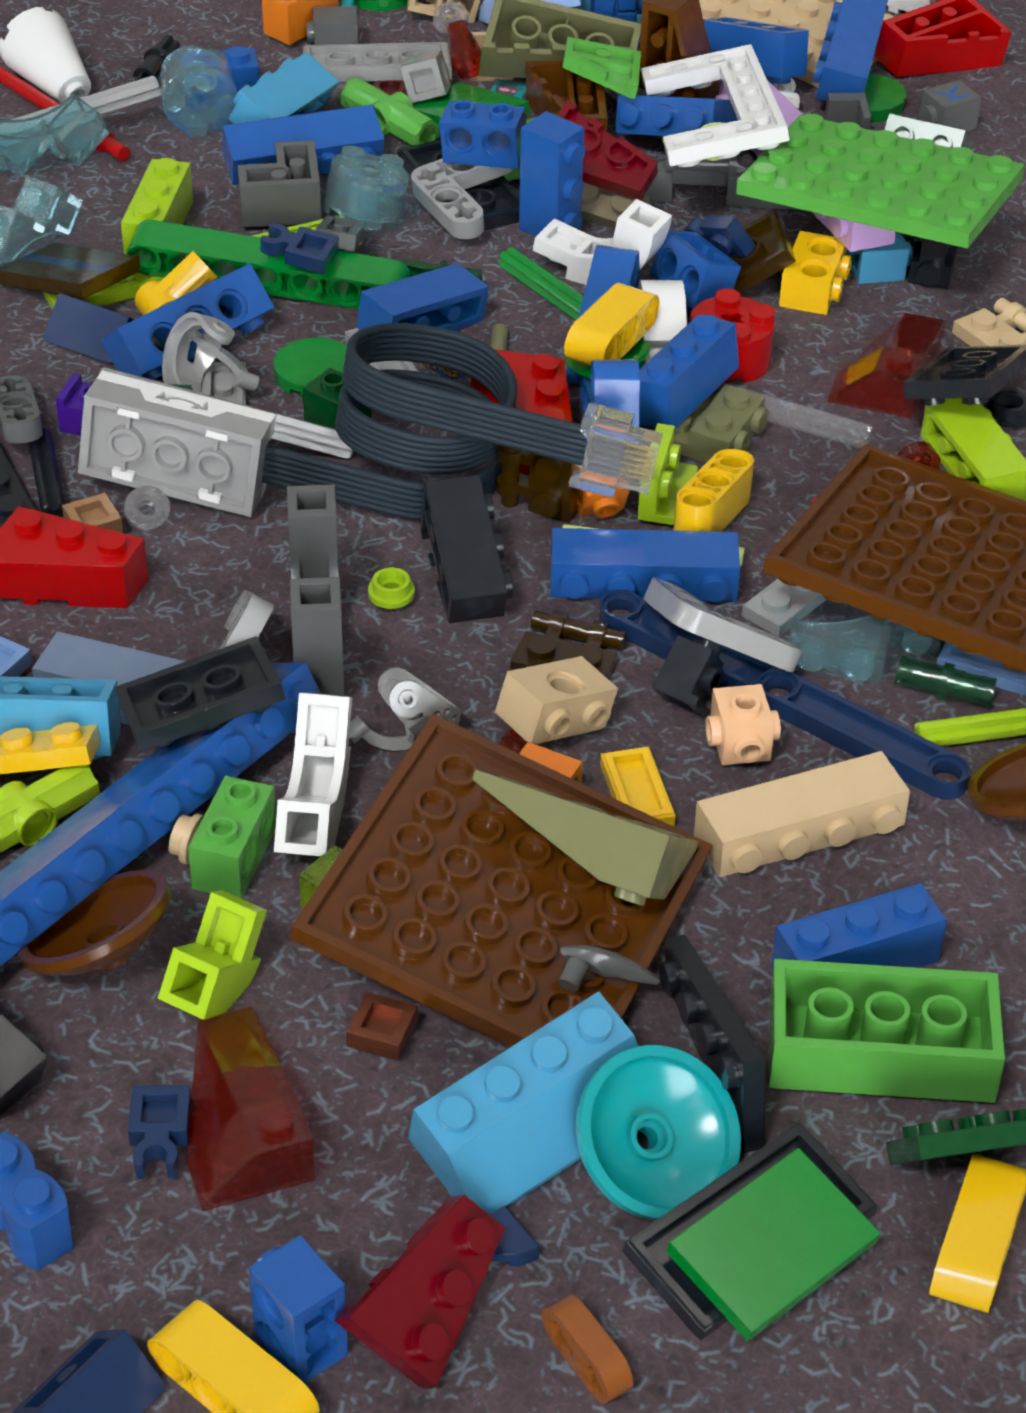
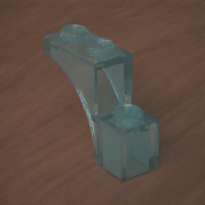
[0,93,110,176]
[0,175,83,267]
[789,615,943,685]

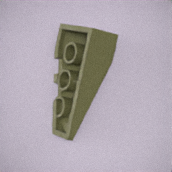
[472,769,699,906]

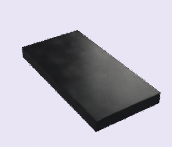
[397,139,520,231]
[622,1122,878,1340]

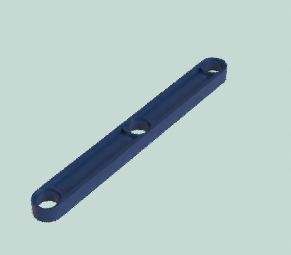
[599,590,970,800]

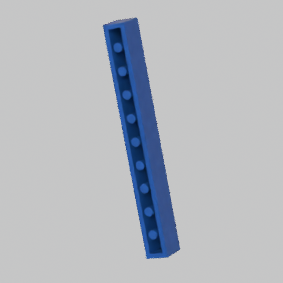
[0,662,321,966]

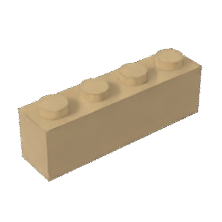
[694,751,910,878]

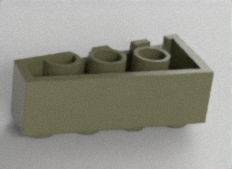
[478,0,641,78]

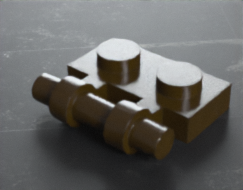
[497,445,579,523]
[510,610,627,680]

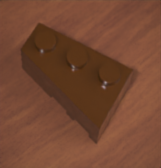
[638,0,719,99]
[526,61,607,131]

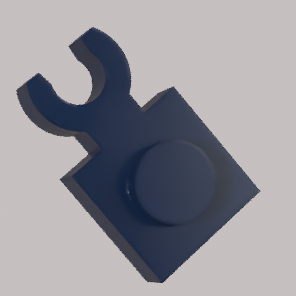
[684,215,756,257]
[260,223,339,274]
[128,1085,192,1179]

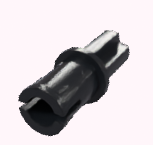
[133,35,180,81]

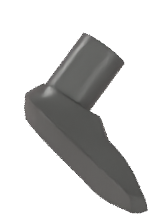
[558,945,660,992]

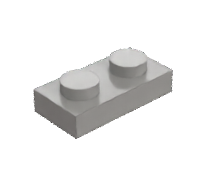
[742,579,827,637]

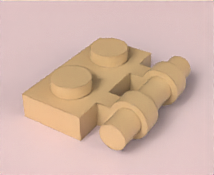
[952,298,1026,346]

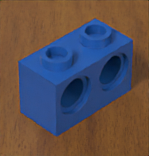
[439,100,526,169]
[649,230,741,311]
[249,1235,348,1383]

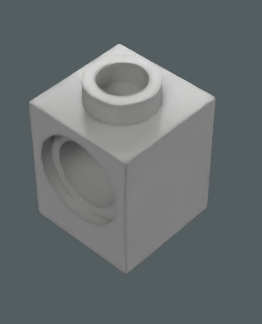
[400,49,451,103]

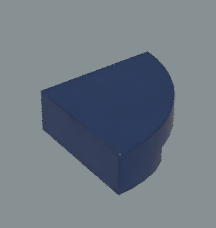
[489,1206,539,1266]

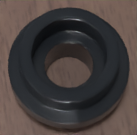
[987,390,1026,428]

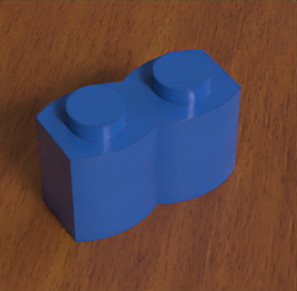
[0,1132,74,1270]

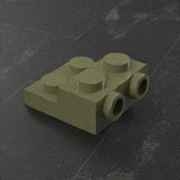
[648,384,769,463]

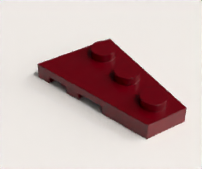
[557,99,658,201]

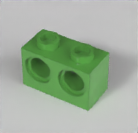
[188,776,276,899]

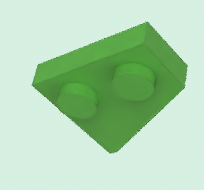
[562,37,641,99]

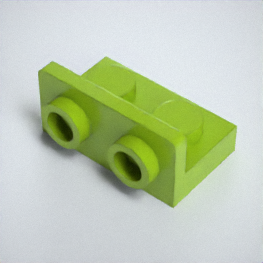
[638,423,698,525]

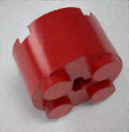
[690,289,775,384]

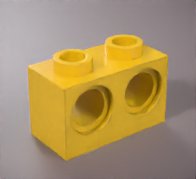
[779,231,852,315]

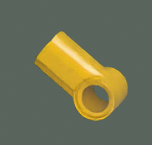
[135,251,218,315]

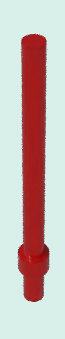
[0,66,130,161]

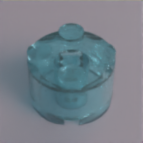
[159,45,237,137]
[322,145,409,230]

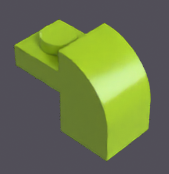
[157,890,267,1020]

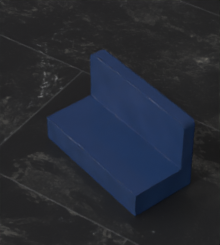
[43,293,135,364]
[12,1329,166,1413]

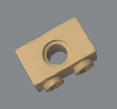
[495,656,618,744]

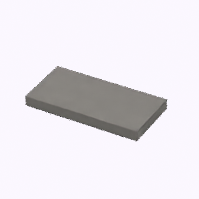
[303,42,452,82]

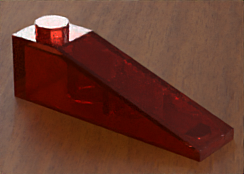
[828,313,946,419]
[187,1007,315,1212]

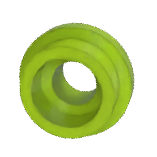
[368,567,415,609]

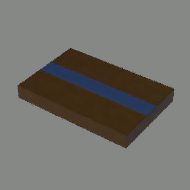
[0,242,141,299]

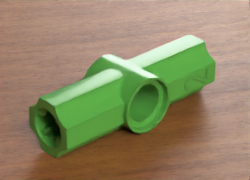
[340,77,440,146]

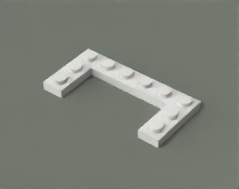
[640,44,789,167]

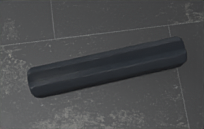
[29,427,65,518]

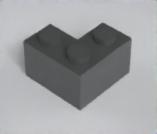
[238,140,321,227]

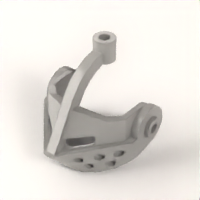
[162,312,259,393]
[349,667,461,751]

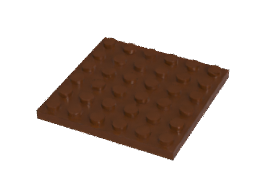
[763,443,1026,672]
[289,714,713,1047]

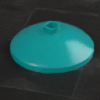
[576,1045,741,1221]

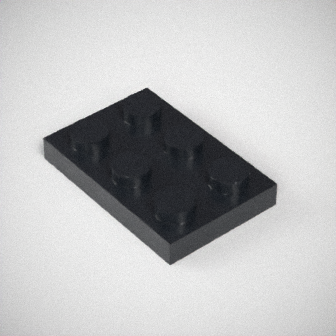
[114,636,286,752]

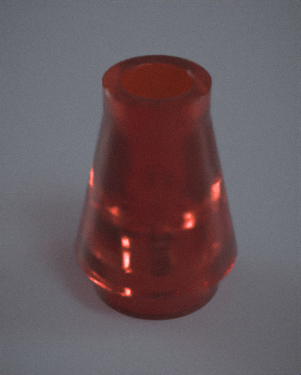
[447,20,482,79]

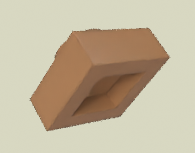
[62,493,123,533]

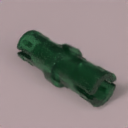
[894,655,998,709]

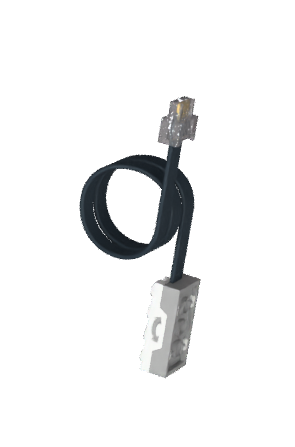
[78,323,663,520]

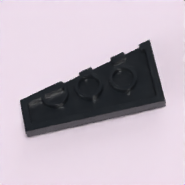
[659,934,765,1153]

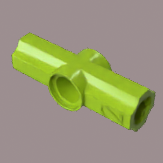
[0,765,100,853]

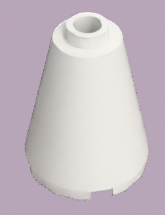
[0,7,91,104]

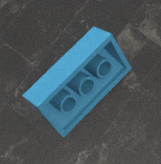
[408,991,638,1214]

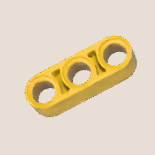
[564,282,660,366]
[673,449,754,532]
[929,1153,1026,1314]
[147,1300,320,1413]

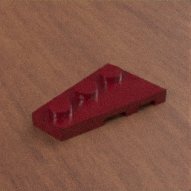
[334,1194,505,1388]

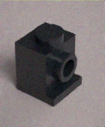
[652,635,724,718]

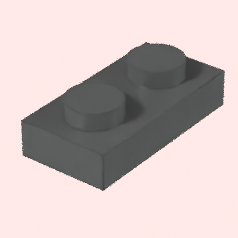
[316,215,366,252]

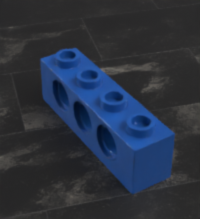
[101,263,275,380]

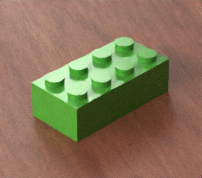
[769,959,1005,1103]

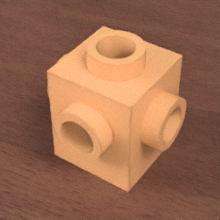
[705,684,781,766]

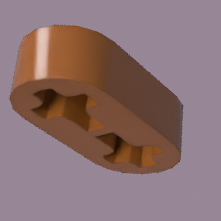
[541,1294,633,1404]

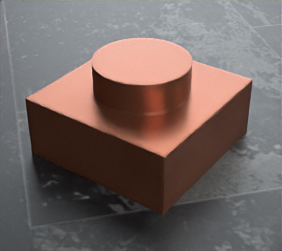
[346,992,418,1061]

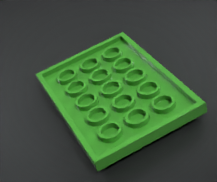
[736,114,1025,249]

